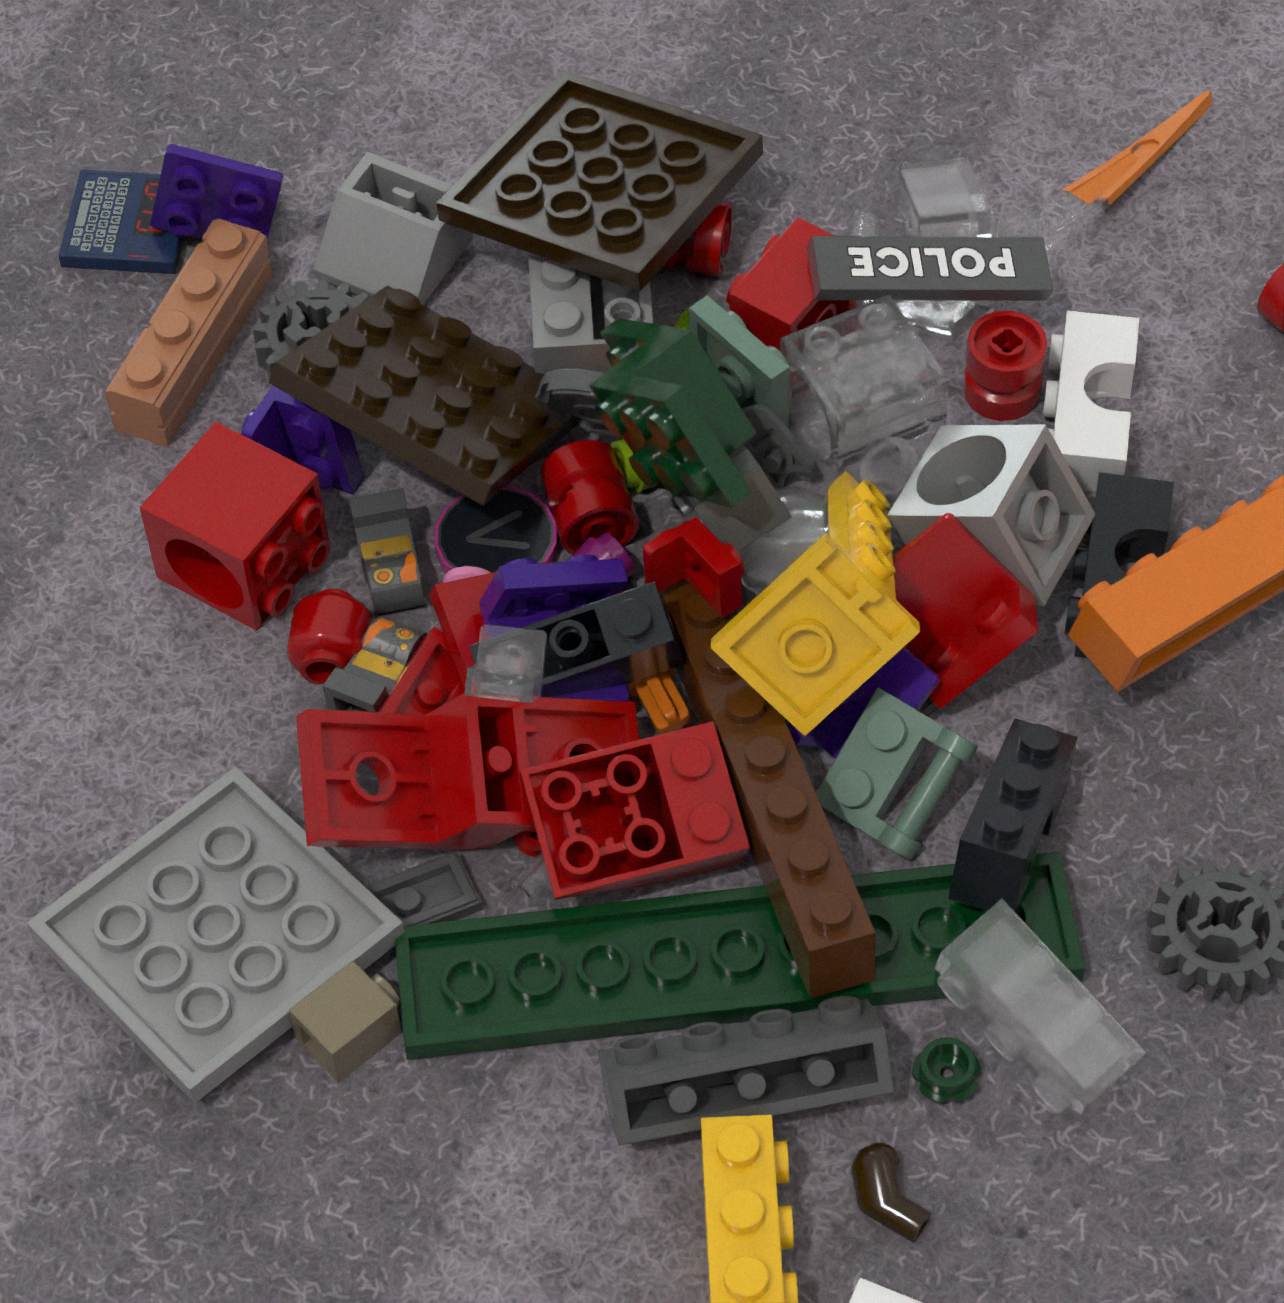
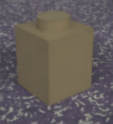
[289,960,402,1083]

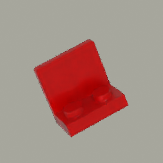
[893,513,1038,709]

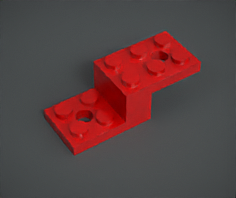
[296,693,639,850]

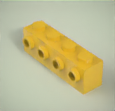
[701,1115,798,1303]

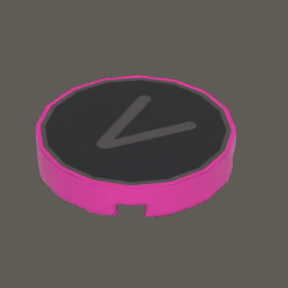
[435,485,557,574]

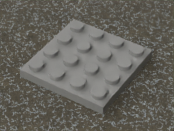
[26,766,405,1103]

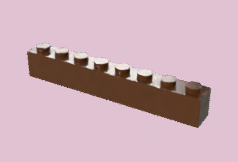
[659,579,876,999]

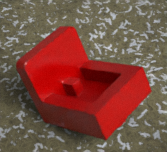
[642,516,745,618]

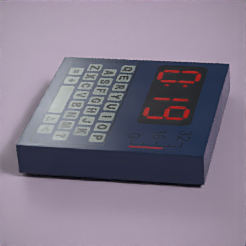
[58,169,184,274]

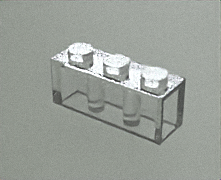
[934,899,1146,1119]

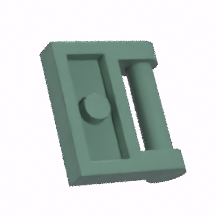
[816,688,979,861]

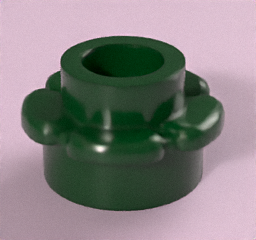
[912,1037,981,1104]

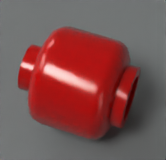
[286,589,373,684]

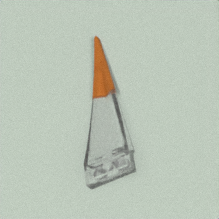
[862,90,1213,342]

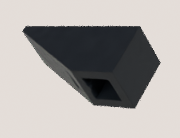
[469,581,684,697]

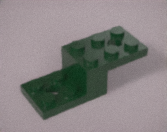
[589,318,757,508]

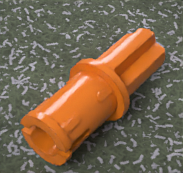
[626,668,691,734]

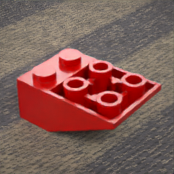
[520,721,750,900]

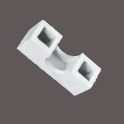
[1043,311,1139,491]

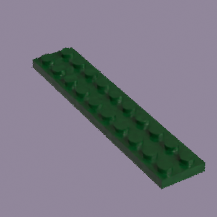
[395,852,1085,1060]

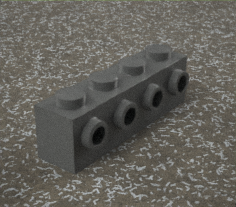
[598,996,894,1146]

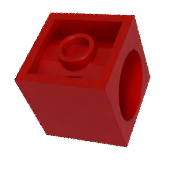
[140,421,330,631]

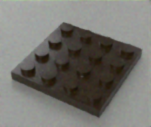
[436,71,763,292]
[268,285,581,505]

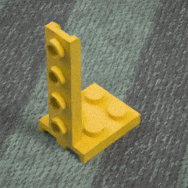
[711,470,920,736]

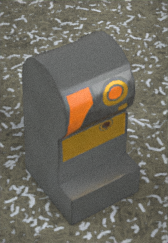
[349,488,424,614]
[323,616,427,712]

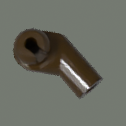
[851,1142,931,1243]

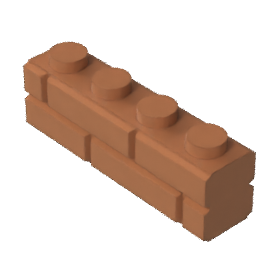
[105,219,273,447]

